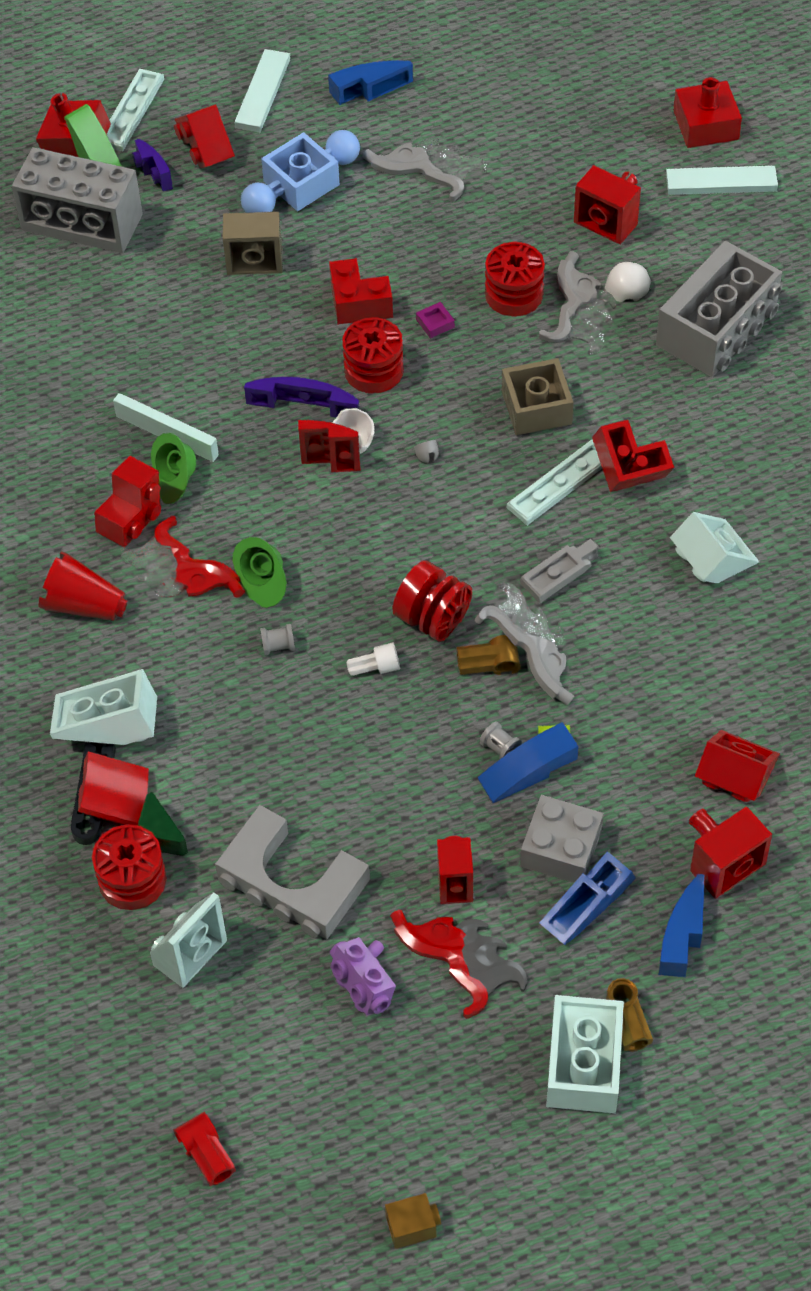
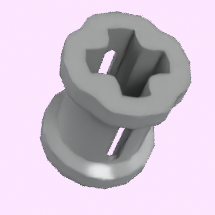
[260,624,295,655]
[480,722,522,759]

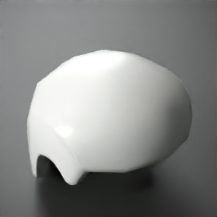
[605,262,651,302]
[331,408,374,454]

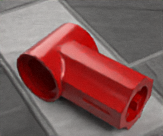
[173,1112,236,1187]

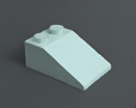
[50,669,157,745]
[150,893,227,988]
[546,995,624,1114]

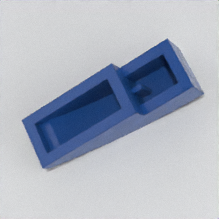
[328,60,413,105]
[478,722,578,803]
[539,851,636,945]
[658,874,705,977]

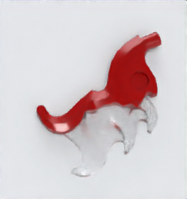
[120,516,245,598]

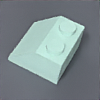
[670,512,759,583]

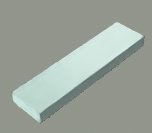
[234,49,290,133]
[107,68,164,151]
[666,166,778,195]
[113,393,219,462]
[507,440,602,526]

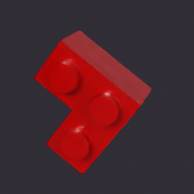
[174,104,235,168]
[329,258,393,325]
[592,420,674,492]
[94,456,161,548]

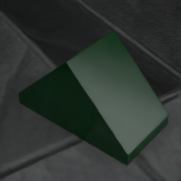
[138,792,188,856]

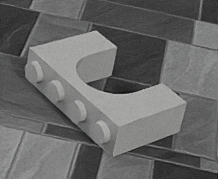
[215,805,370,940]

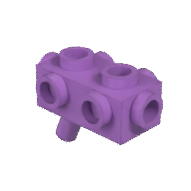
[330,937,396,1016]

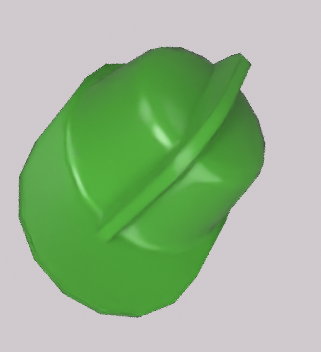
[151,433,196,504]
[233,537,287,608]

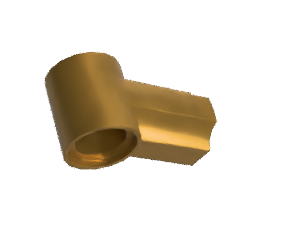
[456,635,521,675]
[606,978,653,1052]

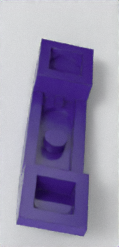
[244,377,360,418]

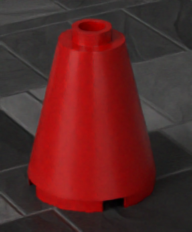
[38,551,128,621]

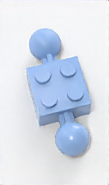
[241,130,360,213]

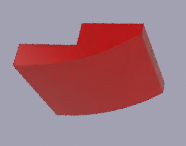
[298,420,361,472]
[78,751,149,825]

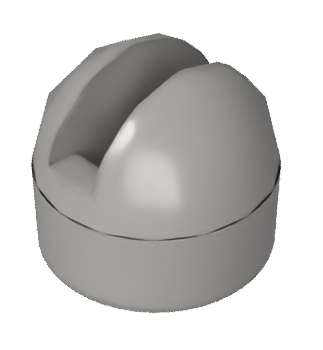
[414,440,439,463]

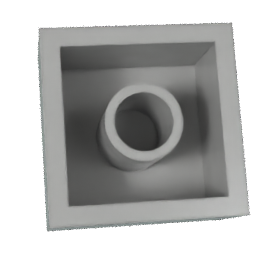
[520,795,604,883]

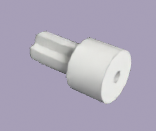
[347,642,400,676]

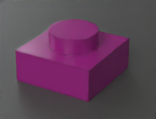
[416,302,455,339]

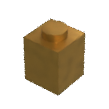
[385,1193,441,1249]

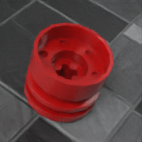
[485,242,545,317]
[342,317,404,394]
[392,560,472,642]
[92,824,167,910]

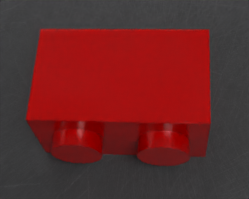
[437,836,473,904]

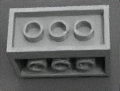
[11,147,143,253]
[656,241,782,378]

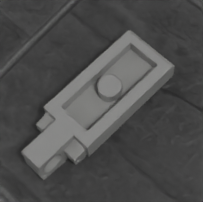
[520,539,599,603]

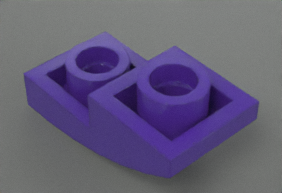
[132,139,173,191]

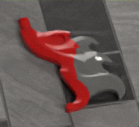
[390,910,527,1019]

